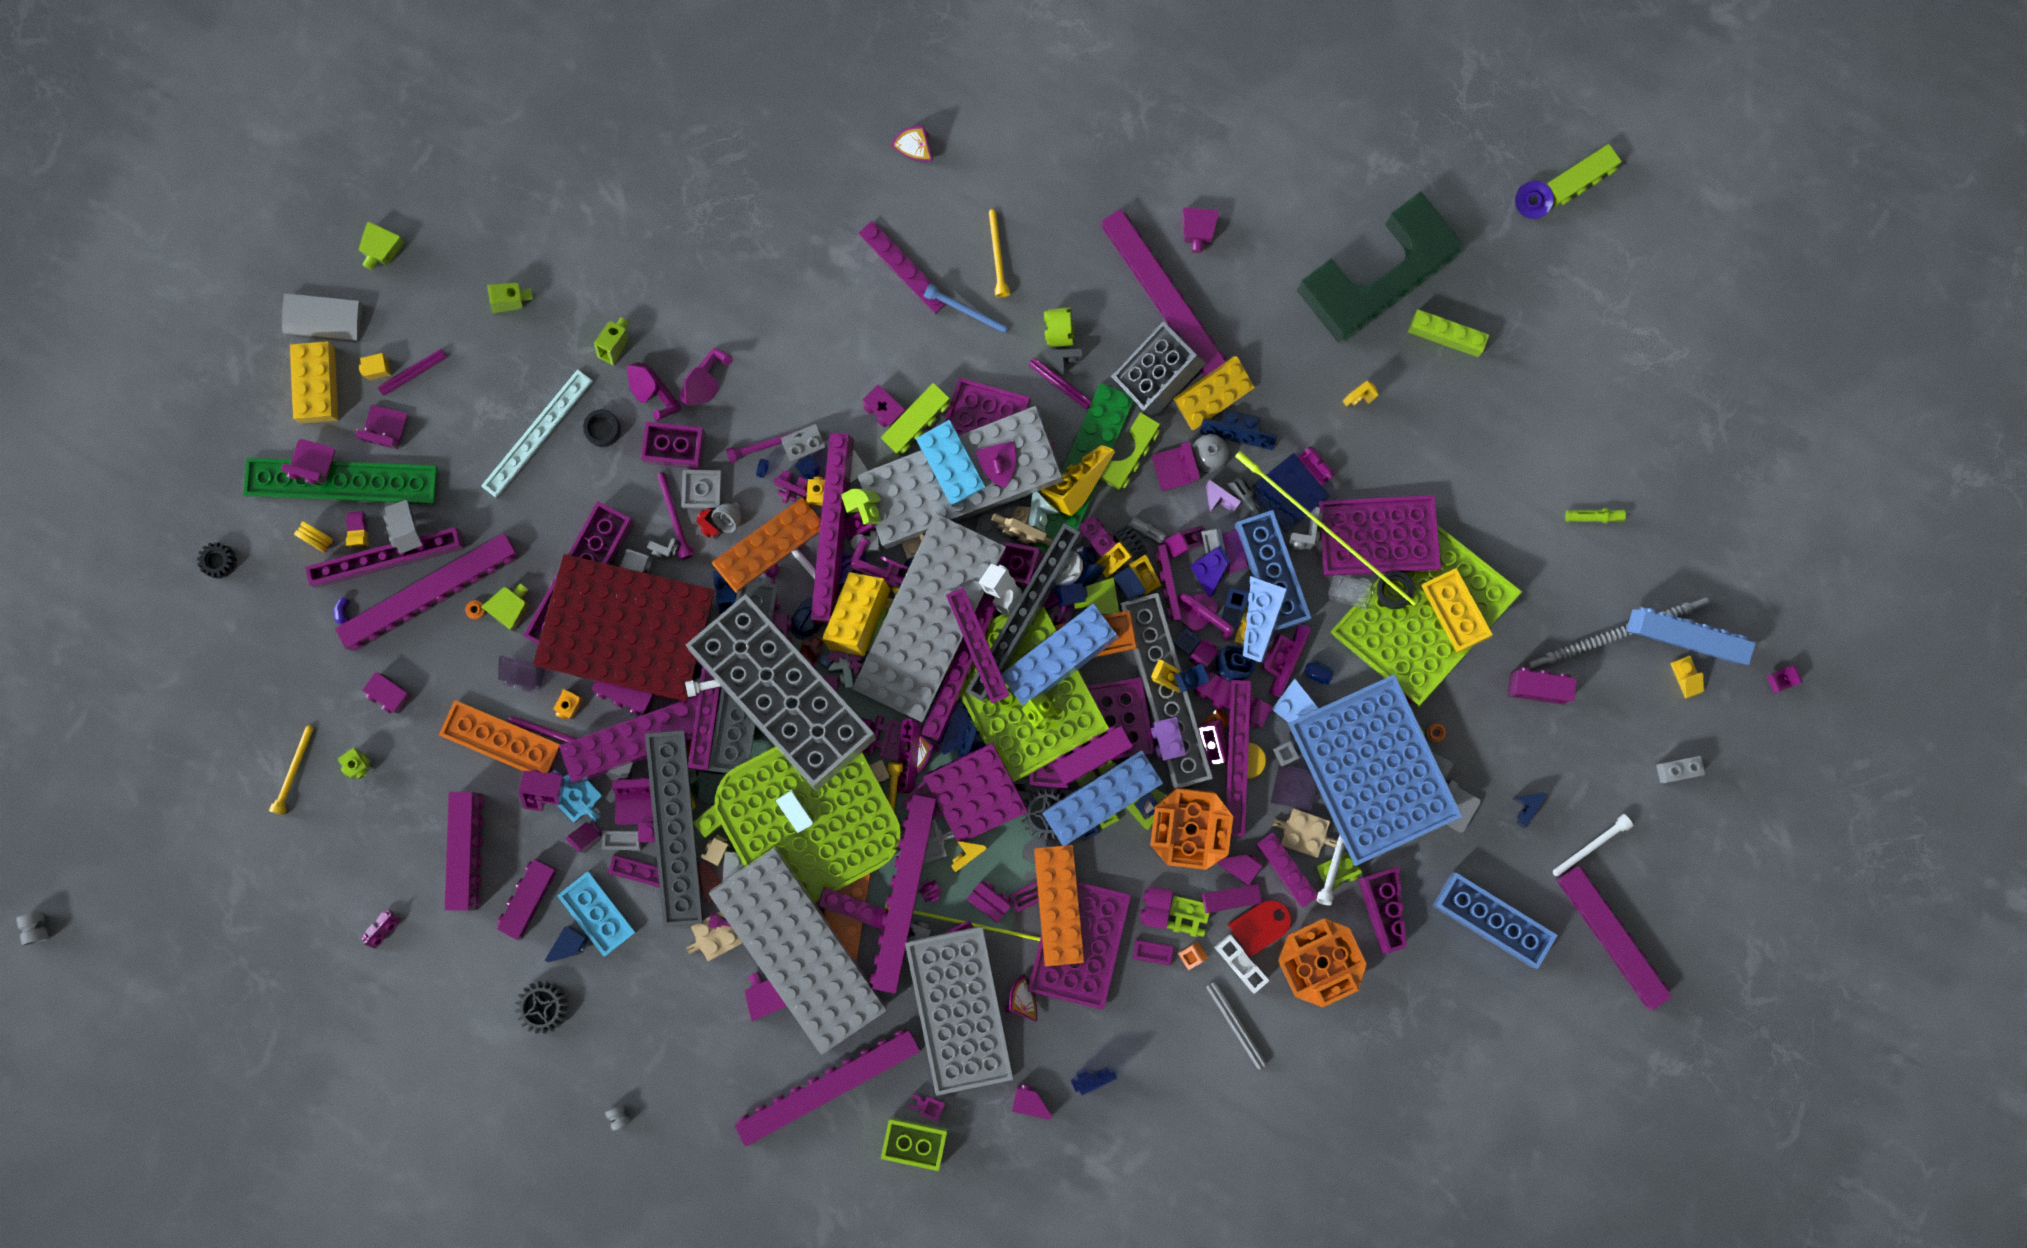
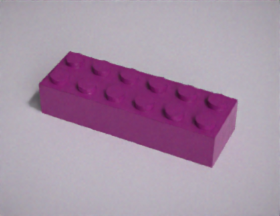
[444,792,484,911]

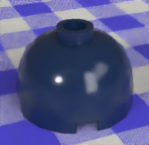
[1216,644,1256,682]

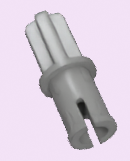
[1129,516,1166,544]

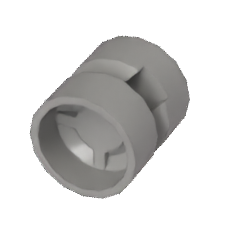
[16,912,49,945]

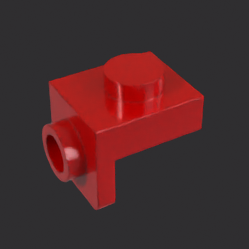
[696,508,720,539]

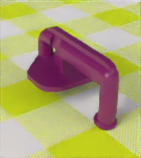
[680,348,733,406]
[627,362,680,421]
[850,536,909,587]
[1178,593,1234,641]

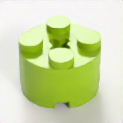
[1044,307,1074,347]

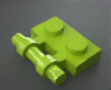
[1166,895,1209,937]

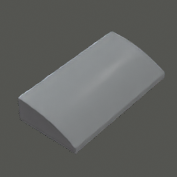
[282,293,363,341]

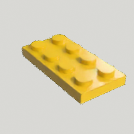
[1173,356,1255,431]
[1421,568,1493,653]

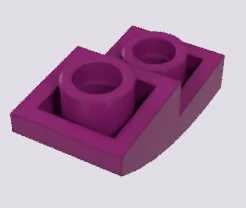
[1222,530,1248,573]

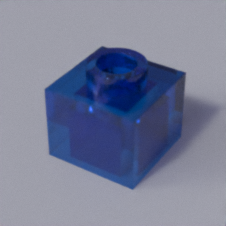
[795,454,820,480]

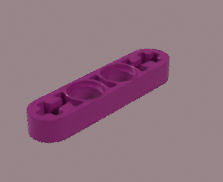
[897,718,920,793]

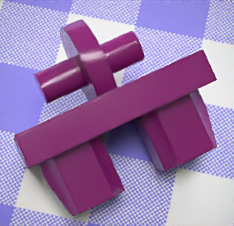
[773,470,808,504]

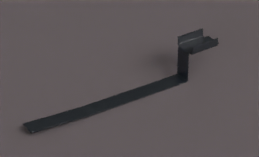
[1015,784,1074,797]

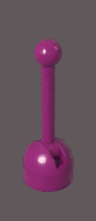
[765,564,780,610]

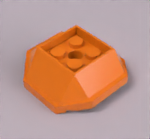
[1150,788,1233,870]
[1278,918,1367,1007]

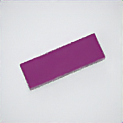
[608,854,660,888]
[1202,884,1262,913]

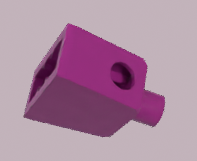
[1182,207,1219,253]
[745,971,786,1021]

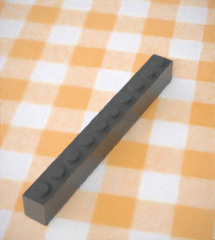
[966,523,1083,703]

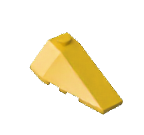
[1039,445,1115,516]

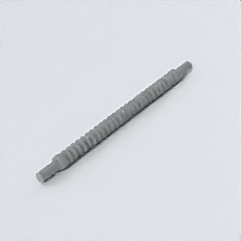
[1528,598,1709,669]

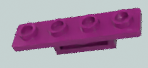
[1261,625,1312,697]

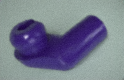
[333,597,349,625]

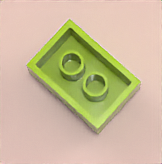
[881,1117,948,1171]

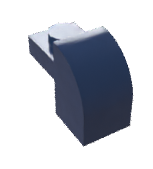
[713,571,737,614]
[1221,587,1249,629]

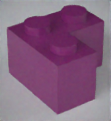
[518,770,565,811]

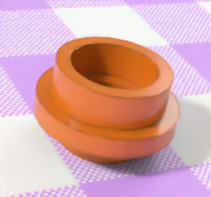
[465,600,485,620]
[1426,723,1446,743]

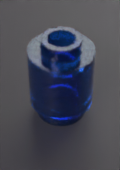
[1304,660,1334,685]

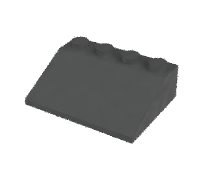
[1111,321,1206,418]

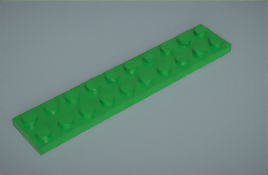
[1029,383,1134,554]
[243,458,438,504]

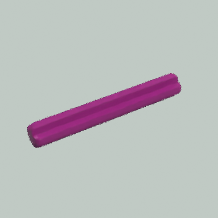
[378,349,447,395]
[1029,357,1092,409]

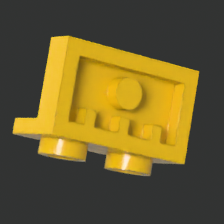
[1343,381,1379,406]

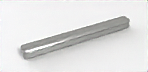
[1207,982,1267,1069]

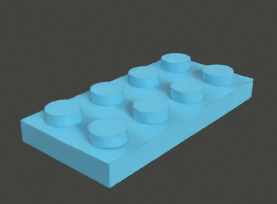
[916,420,986,506]
[557,871,636,957]

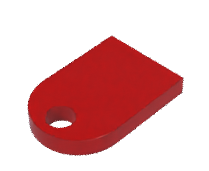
[1227,901,1291,958]

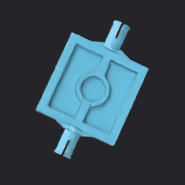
[551,769,603,823]

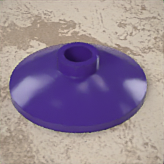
[1515,181,1553,219]

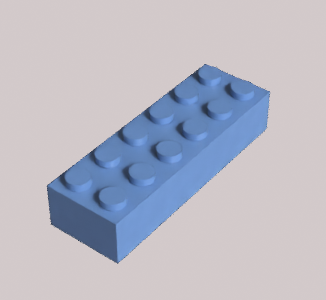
[1235,510,1311,633]
[1001,604,1119,706]
[1626,607,1756,665]
[1042,750,1163,847]
[1432,873,1558,969]

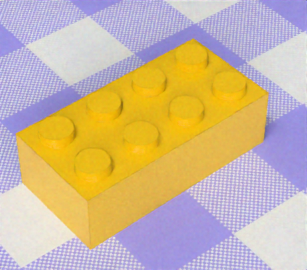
[290,341,338,424]
[822,572,890,657]

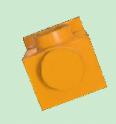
[553,689,584,720]

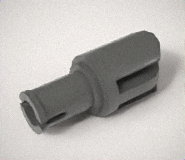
[1227,475,1263,517]

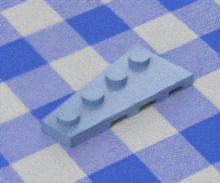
[1243,576,1288,662]
[1272,679,1319,722]

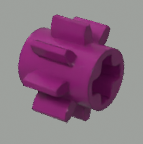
[919,879,942,903]

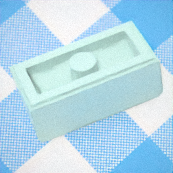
[776,790,814,833]

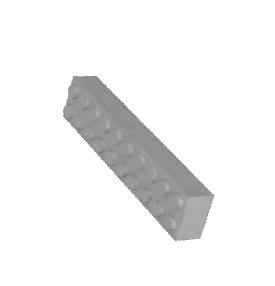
[1120,593,1213,790]

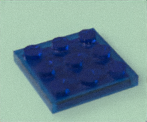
[1251,453,1330,533]

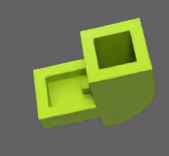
[841,489,881,525]

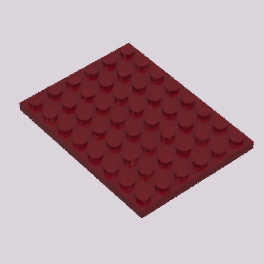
[533,554,715,702]

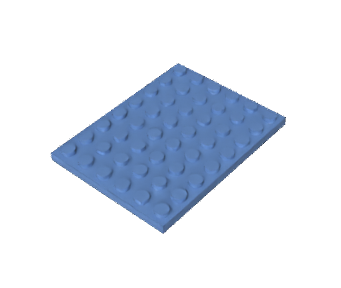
[1288,674,1462,866]

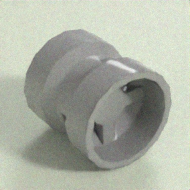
[605,1104,631,1131]

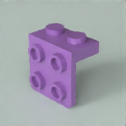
[1150,717,1186,762]

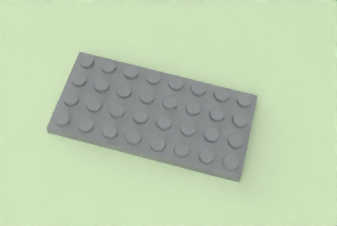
[905,926,1013,1096]

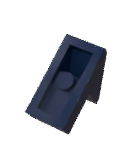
[1077,546,1106,586]
[1114,567,1146,601]
[1174,663,1210,693]
[1513,792,1547,828]

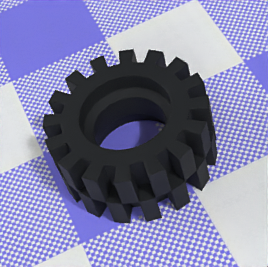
[1114,525,1147,562]
[197,542,237,579]

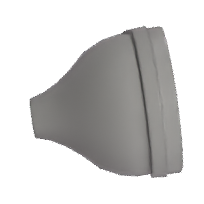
[711,502,741,533]

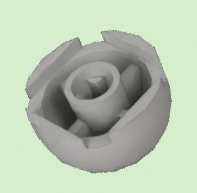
[1192,434,1229,473]

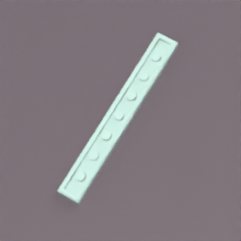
[481,369,593,498]

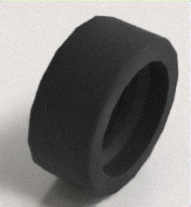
[583,409,621,447]
[1377,571,1414,609]

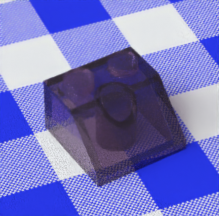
[498,655,545,693]
[1270,765,1317,812]

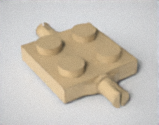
[991,513,1052,546]
[1272,808,1338,858]
[686,911,743,962]

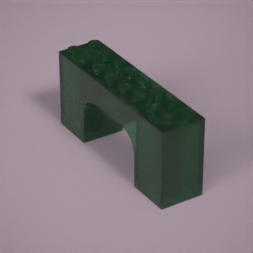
[1297,191,1463,343]

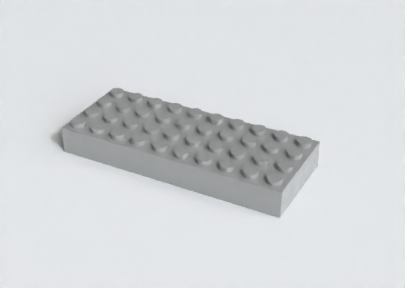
[857,406,1064,549]
[852,513,1006,722]
[686,594,876,792]
[709,846,887,1055]

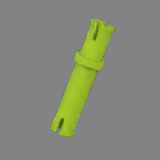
[1565,508,1626,523]

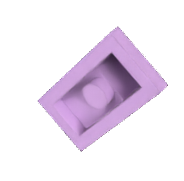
[1206,480,1241,512]

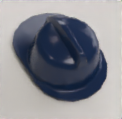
[791,597,822,640]

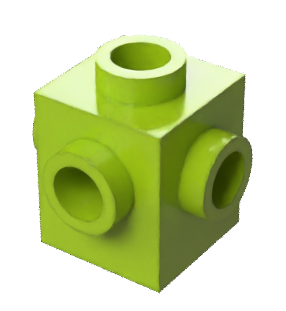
[1021,693,1057,728]
[338,748,372,779]

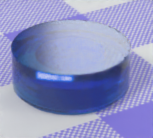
[756,458,769,478]

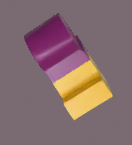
[346,511,369,548]

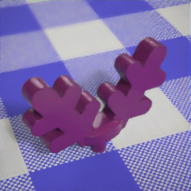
[827,650,863,675]

